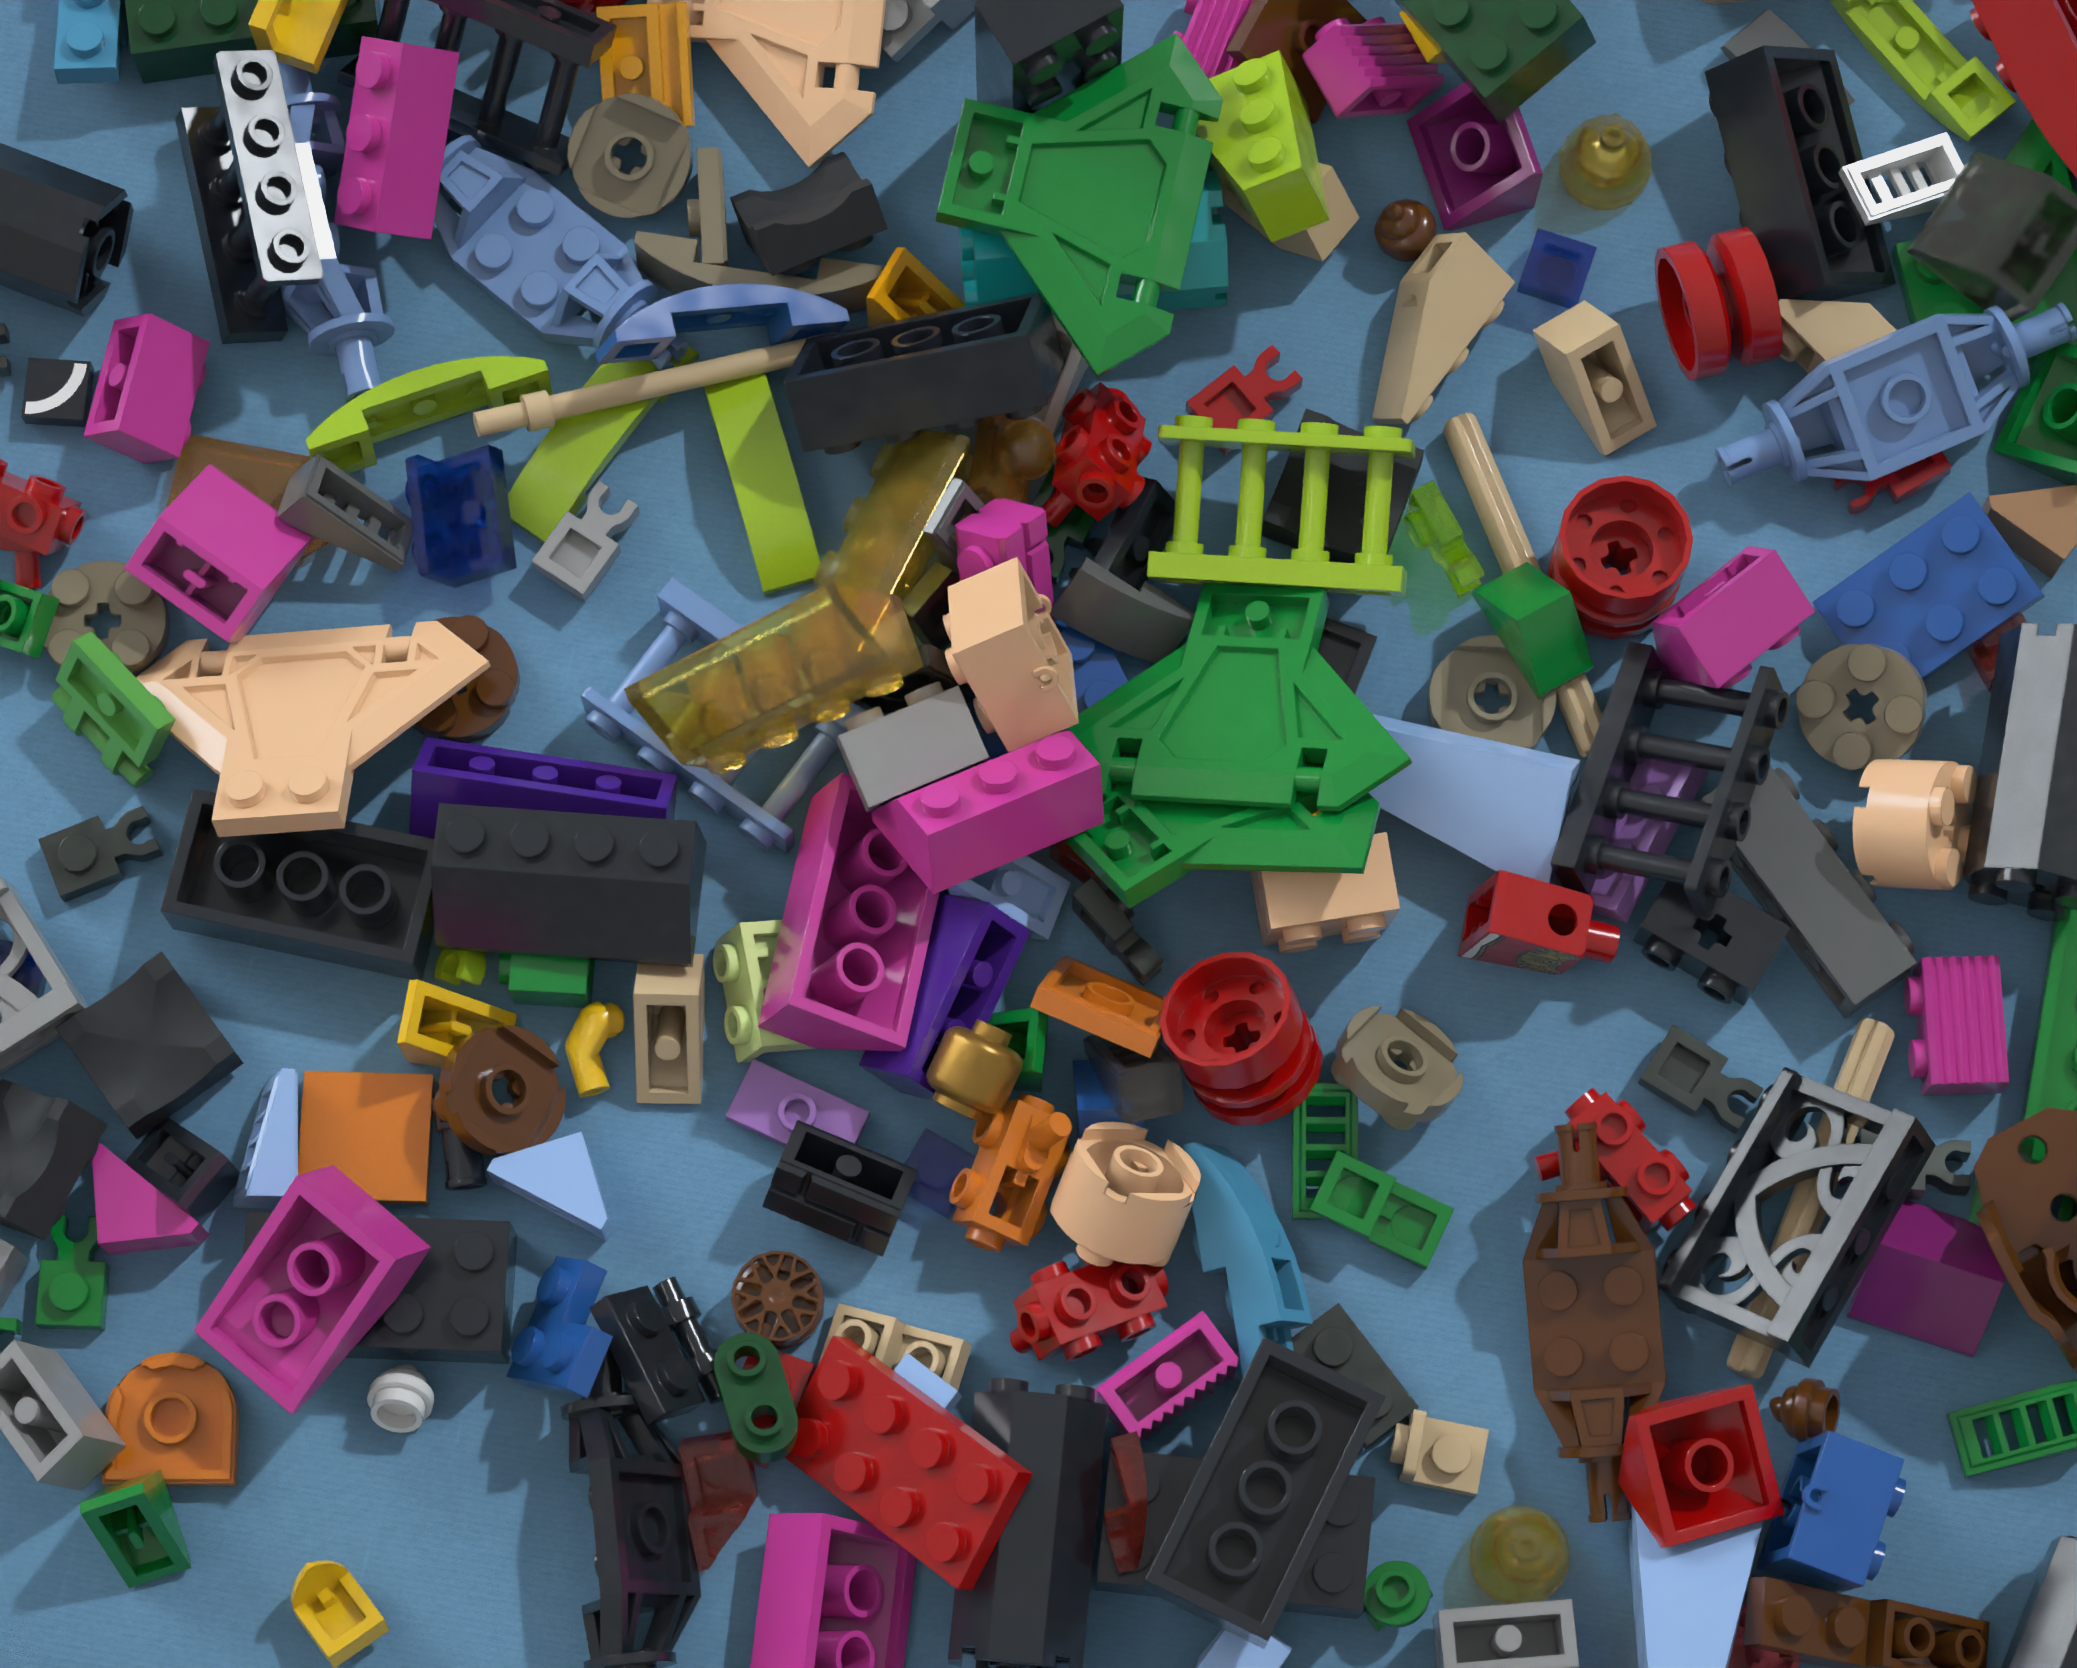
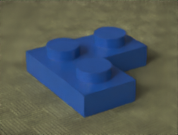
[506,1256,613,1398]

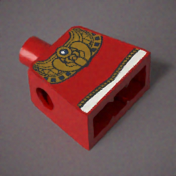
[1458,869,1620,975]

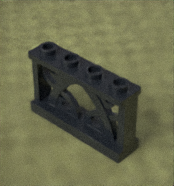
[1659,1067,1936,1368]

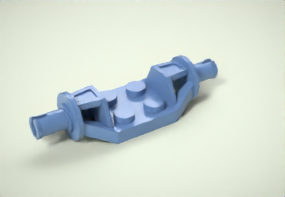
[278,61,395,402]
[434,135,688,371]
[1715,302,2077,486]

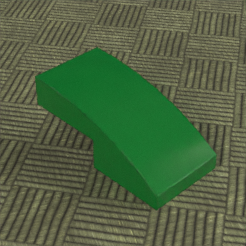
[1309,1151,1454,1270]

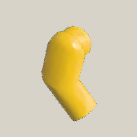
[565,1001,625,1098]

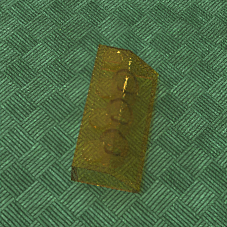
[785,430,971,674]
[624,581,924,774]

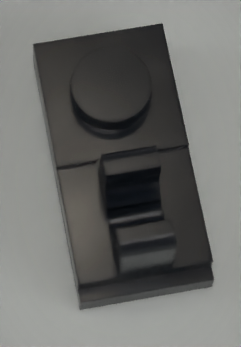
[1069,476,1175,591]

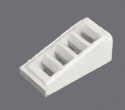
[1838,133,1973,226]

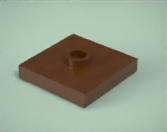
[1226,0,1367,124]

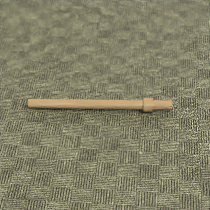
[473,332,836,437]

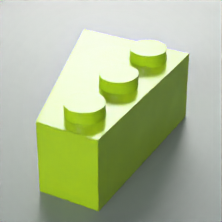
[1196,50,1330,243]

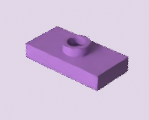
[725,1059,871,1147]

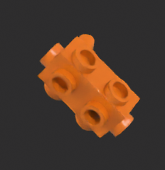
[949,1094,1073,1253]

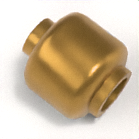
[926,1019,1023,1121]

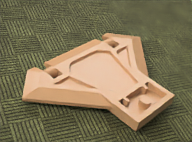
[647,0,886,169]
[136,621,491,837]

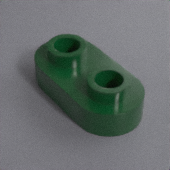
[714,1333,798,1463]

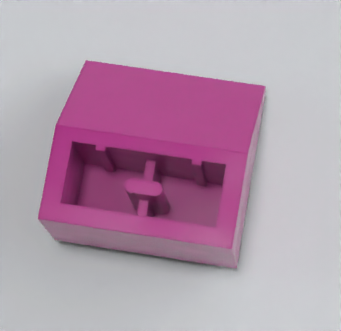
[124,464,314,642]
[1652,546,1815,689]

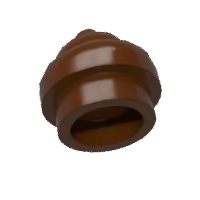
[1374,199,1437,262]
[1769,1378,1840,1443]

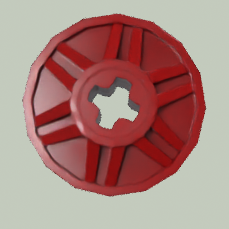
[1547,475,1693,640]
[1159,952,1323,1126]

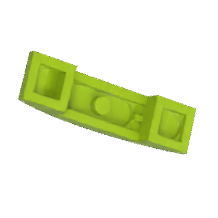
[1830,0,2016,142]
[499,346,699,544]
[703,348,824,595]
[305,356,553,474]

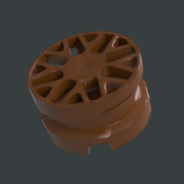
[731,1251,825,1349]

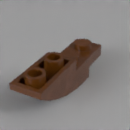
[1743,1577,1990,1668]

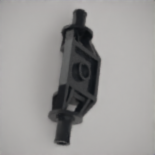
[560,1348,701,1668]

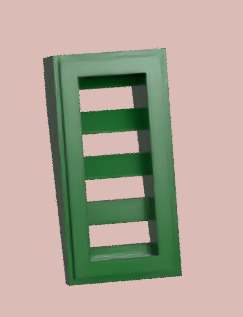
[1291,1083,1358,1220]
[1946,1379,2077,1478]

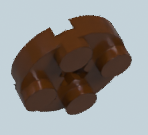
[410,615,520,743]
[434,1026,566,1157]

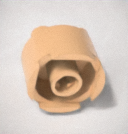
[1852,759,1977,890]
[1050,1122,1201,1267]

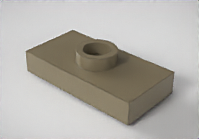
[687,147,729,267]

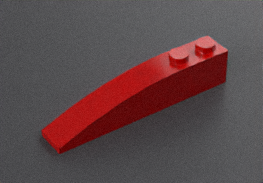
[1970,0,2077,178]

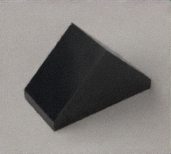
[124,1117,240,1226]

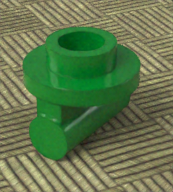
[1363,1561,1433,1632]

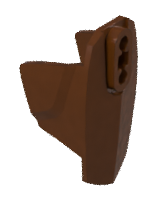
[1974,1107,2077,1373]

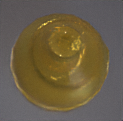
[1559,113,1652,210]
[1469,1506,1569,1604]

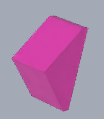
[92,1143,209,1255]

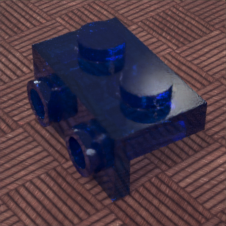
[405,444,517,588]

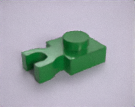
[35,1215,110,1331]

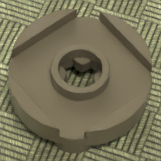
[567,93,694,218]
[44,560,170,677]
[1427,635,1556,750]
[1796,643,1927,770]
[1331,1006,1463,1131]

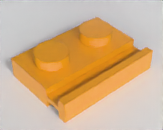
[596,2,696,128]

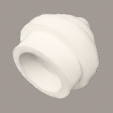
[367,1363,434,1433]

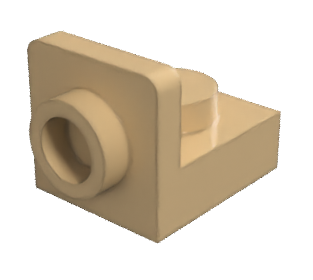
[1389,1409,1489,1497]

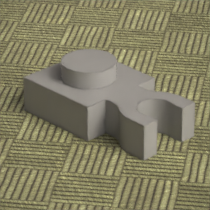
[531,481,640,601]

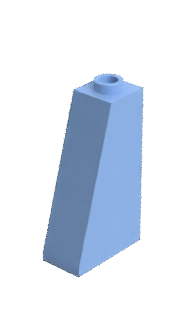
[1368,714,1581,884]
[1627,1504,1764,1668]

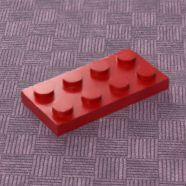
[785,1336,1033,1590]

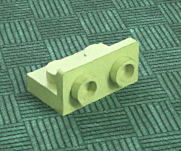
[713,920,816,1063]

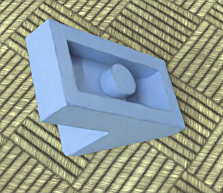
[947,856,1071,940]

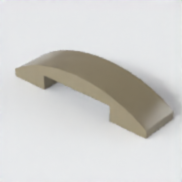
[634,231,882,314]

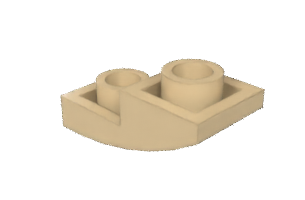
[818,1303,972,1390]

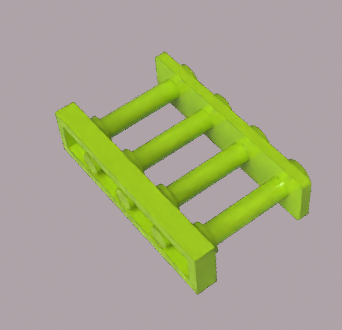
[1147,415,1416,597]

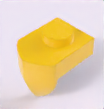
[291,1560,390,1668]

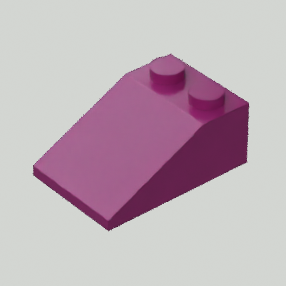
[194,1165,431,1414]

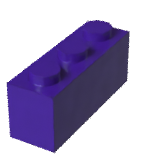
[859,894,1031,1101]

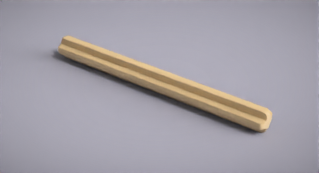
[1443,413,1603,758]
[1726,1018,1895,1379]

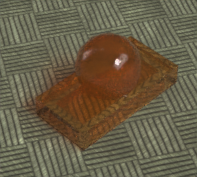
[968,414,1056,505]

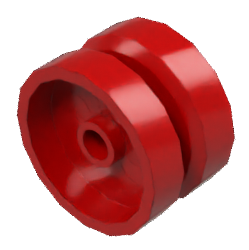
[1655,227,1783,381]

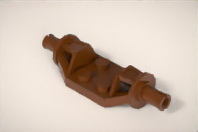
[1523,1122,1667,1523]

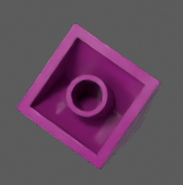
[1406,83,1543,231]
[1847,1200,2005,1358]

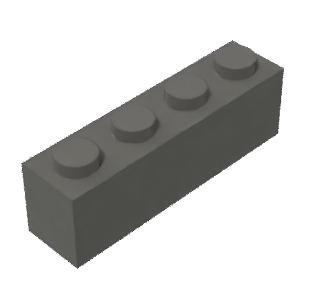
[1700,765,1917,1019]

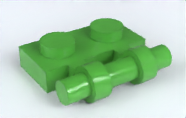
[51,631,176,789]

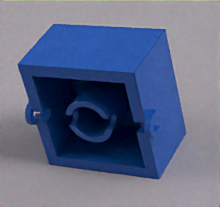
[1756,1430,1906,1593]

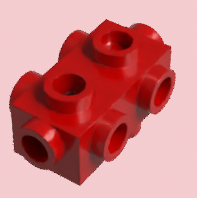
[1040,382,1152,527]
[0,459,86,589]
[1534,1088,1697,1234]
[1010,1260,1168,1362]

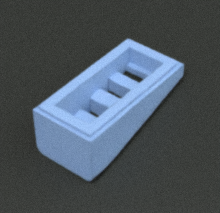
[233,1068,298,1209]

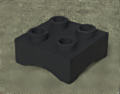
[730,152,888,276]
[1261,408,1424,563]
[55,951,244,1140]
[0,1079,107,1240]

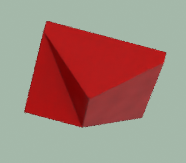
[1617,1384,1785,1548]

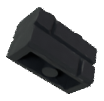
[762,1120,918,1257]

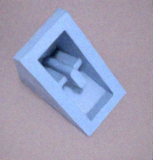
[486,1131,612,1241]

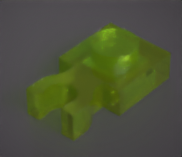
[1404,480,1485,599]

